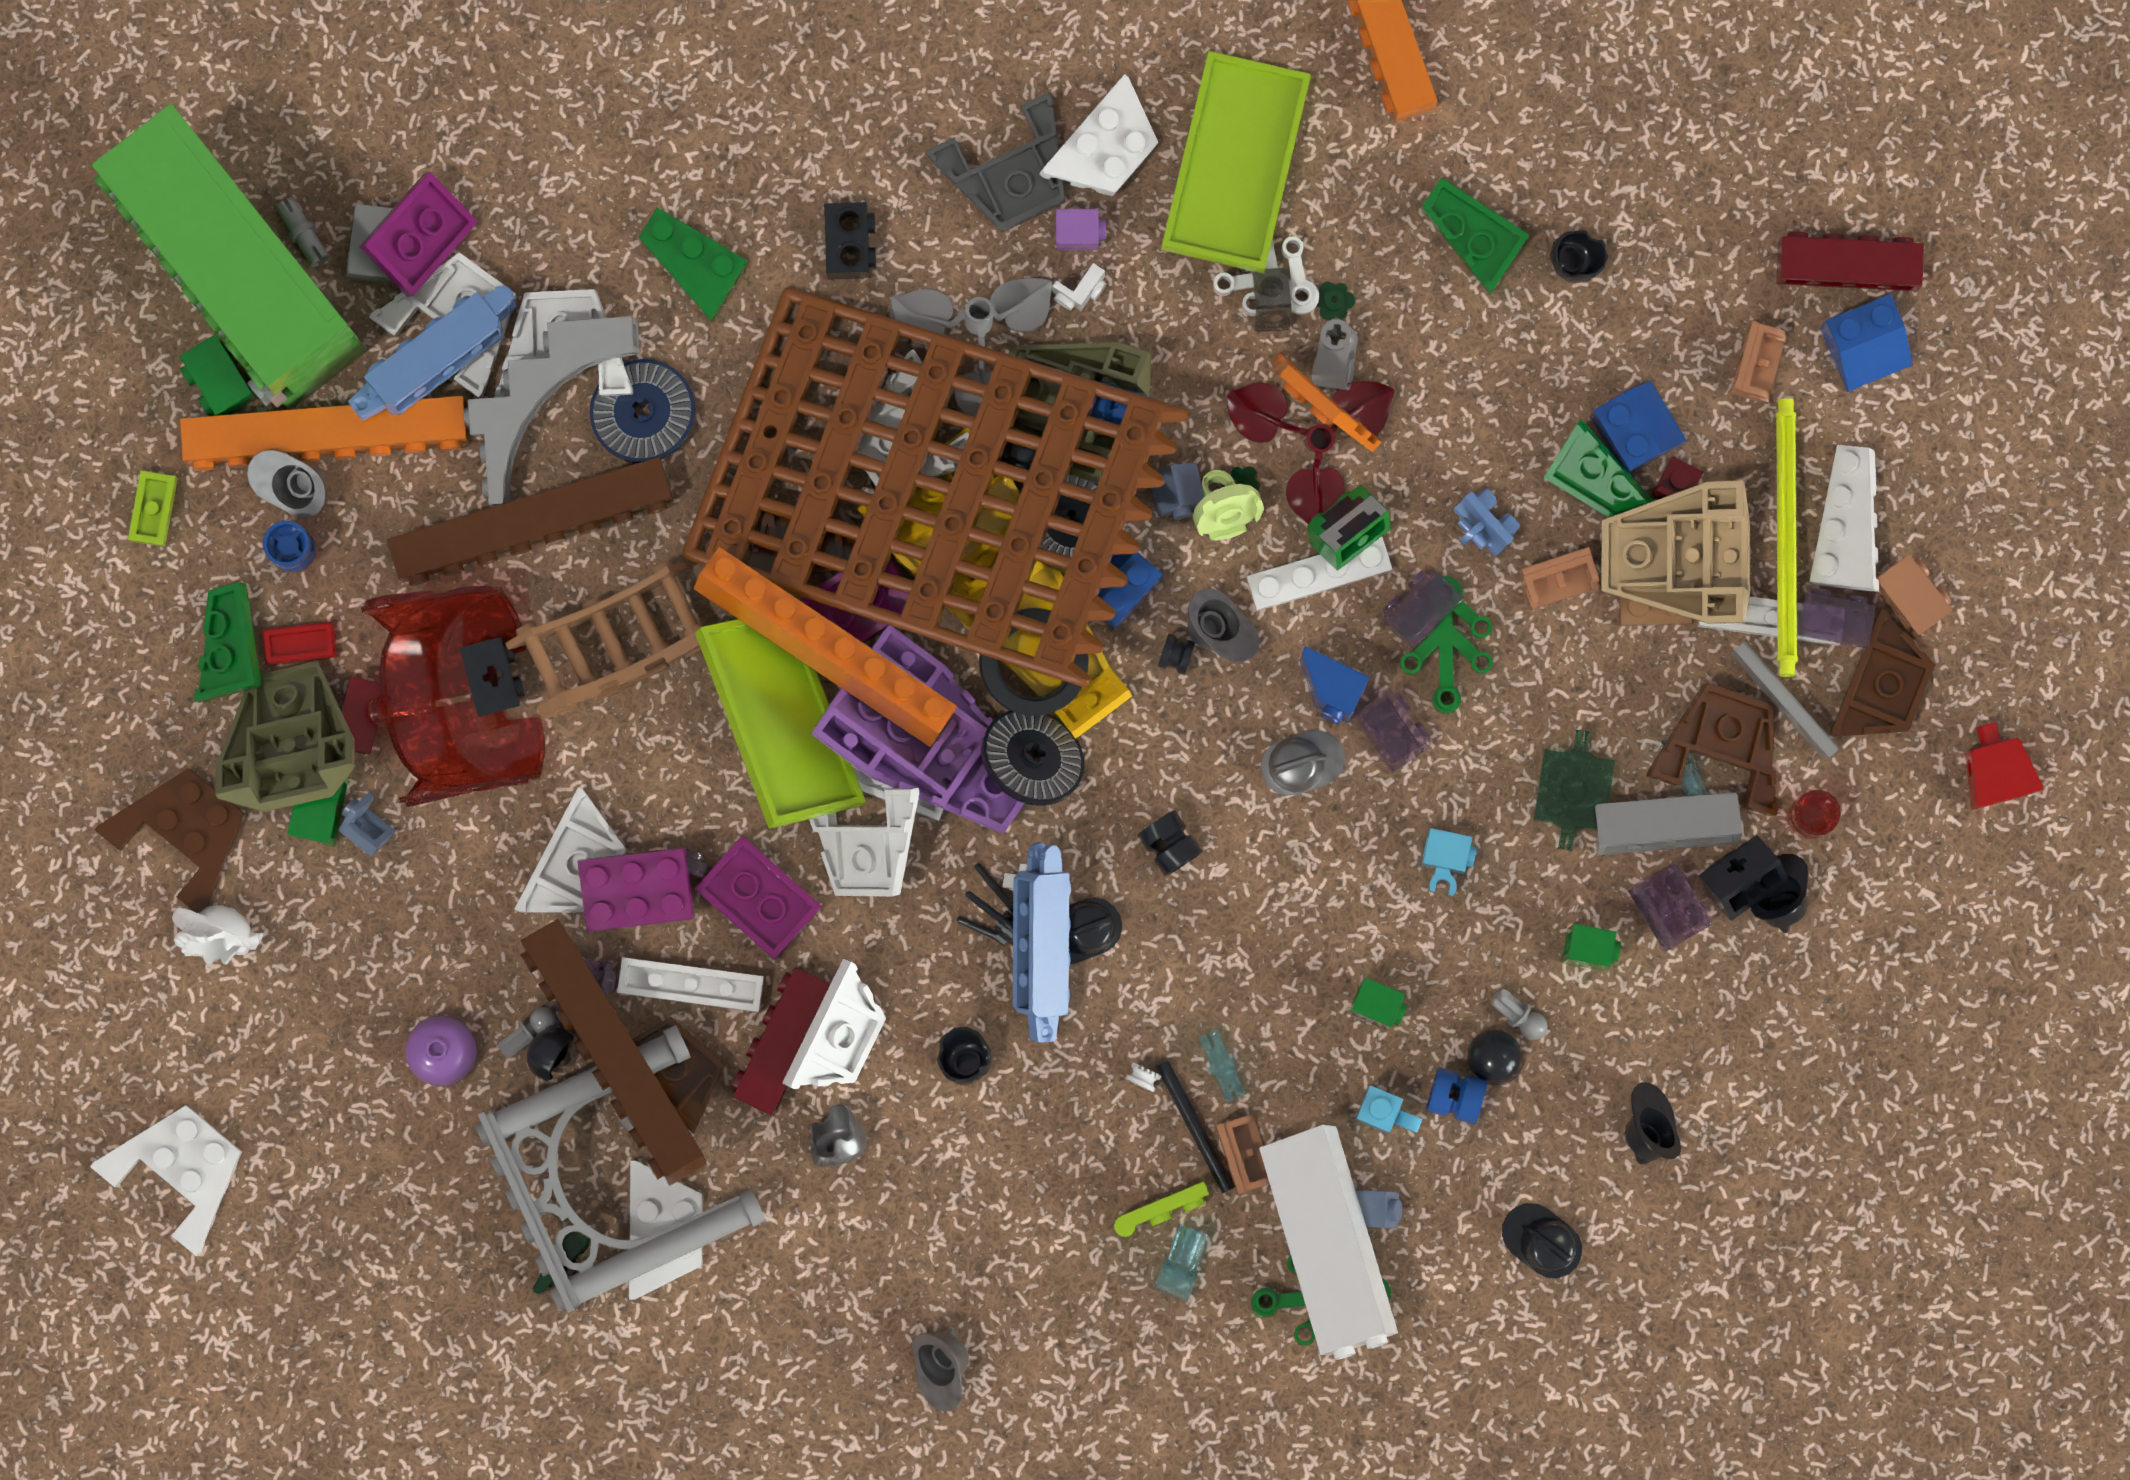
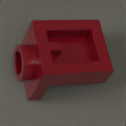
[1652,456,1703,500]

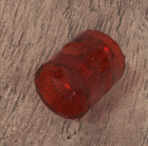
[1788,790,1841,840]

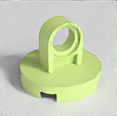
[1192,470,1264,541]

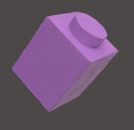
[1056,209,1106,251]

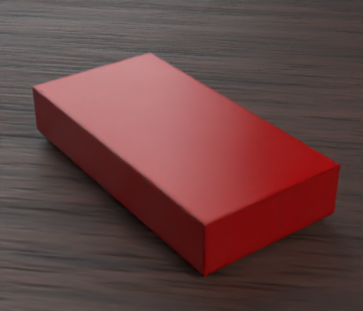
[262,622,337,666]

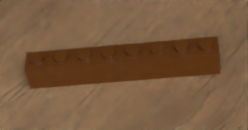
[387,457,674,586]
[520,919,707,1186]

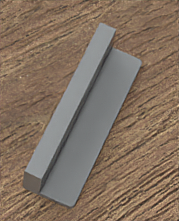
[1595,793,1742,856]

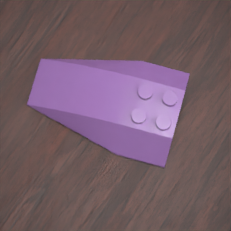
[811,625,1024,834]

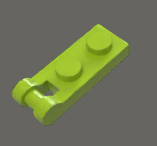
[1114,1182,1209,1237]

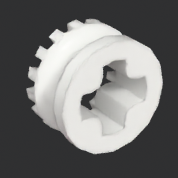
[1125,1063,1161,1092]

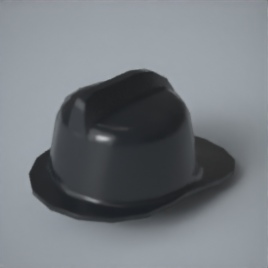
[1751,854,1809,933]
[1069,898,1122,964]
[1624,1082,1681,1165]
[1502,1203,1582,1278]

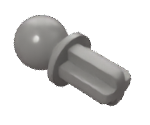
[1491,989,1548,1040]
[498,1007,558,1058]

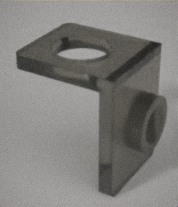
[1252,268,1292,332]

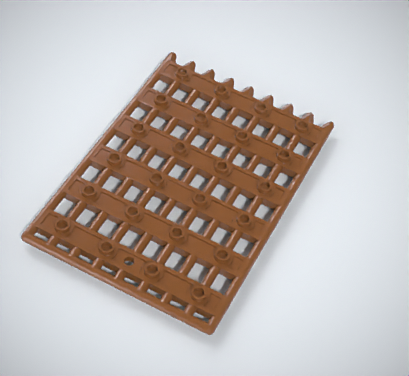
[682,287,1189,687]

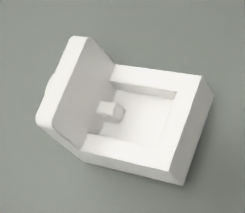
[1052,263,1107,311]

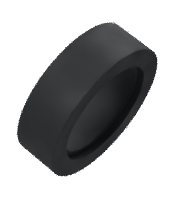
[979,608,1089,716]

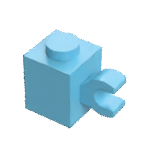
[1421,828,1477,897]
[1354,1085,1422,1134]

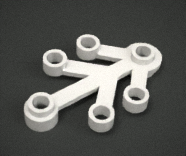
[1213,236,1319,316]

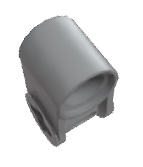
[1312,319,1358,390]

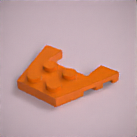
[1270,352,1382,453]

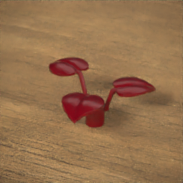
[1226,381,1395,525]

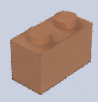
[1876,554,1953,640]

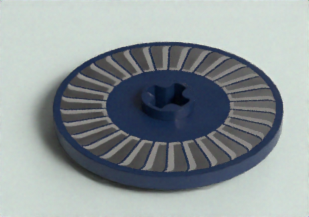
[590,359,696,463]

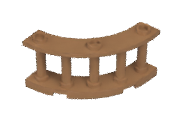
[505,560,704,720]

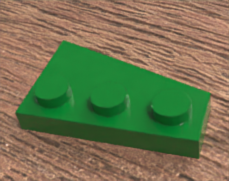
[639,208,748,322]

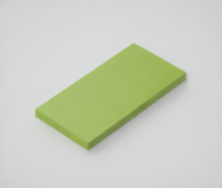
[1161,51,1311,274]
[695,619,866,829]

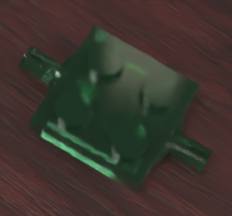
[1533,730,1615,851]

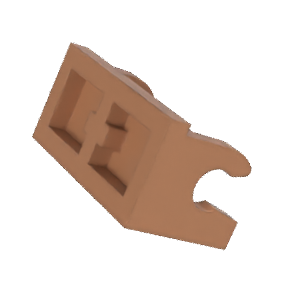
[1730,321,1787,404]
[1519,547,1599,610]
[1215,1114,1270,1195]

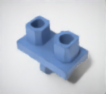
[1453,488,1520,557]

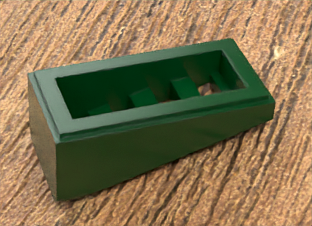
[532,1232,591,1295]

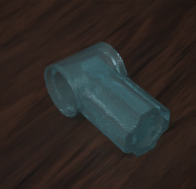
[1154,1224,1209,1302]

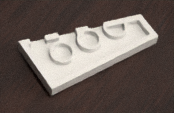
[1809,445,1879,592]

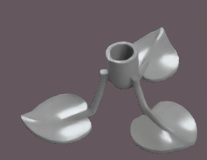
[891,278,1053,417]

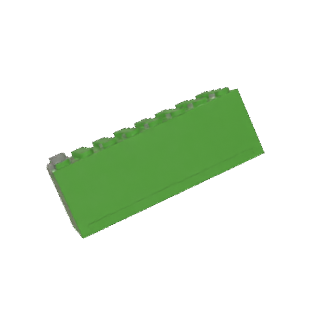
[92,103,368,410]

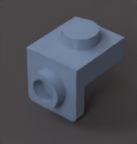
[338,792,396,857]

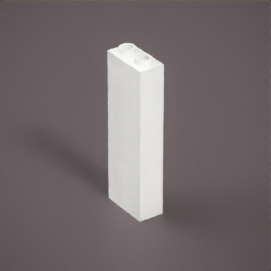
[1259,1125,1398,1360]

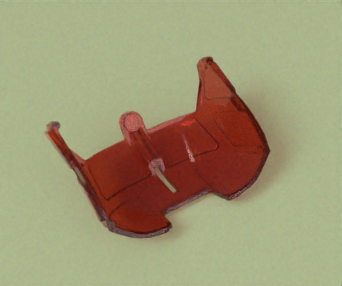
[361,585,545,807]

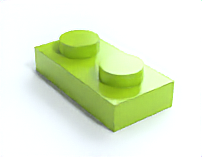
[128,470,178,547]

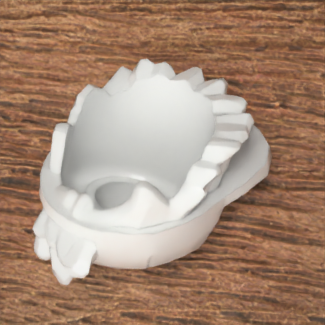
[172,905,263,965]

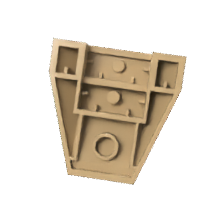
[1601,480,1750,624]

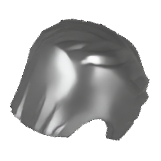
[810,1104,867,1167]

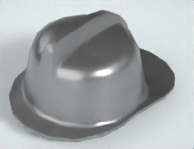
[247,450,327,518]
[1187,589,1260,662]
[1261,730,1345,796]
[912,1328,969,1411]

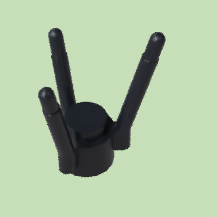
[956,863,1013,946]

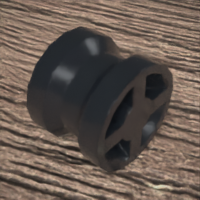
[1158,633,1196,675]

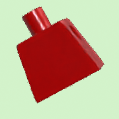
[1965,722,2044,810]

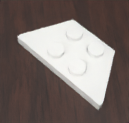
[1039,74,1159,197]
[515,787,627,913]
[782,959,886,1089]
[629,1161,703,1300]

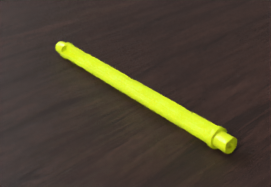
[1775,398,1798,677]

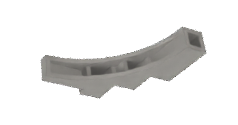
[463,316,640,506]

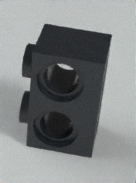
[824,202,876,280]

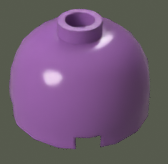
[405,1015,477,1087]

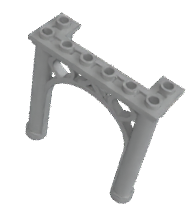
[475,1025,766,1315]

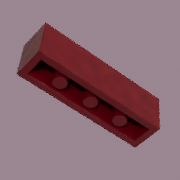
[1776,231,1924,292]
[731,968,830,1117]

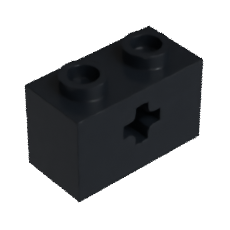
[459,636,525,717]
[1698,835,1789,921]

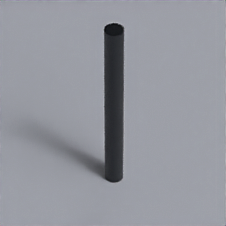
[1156,1060,1235,1194]

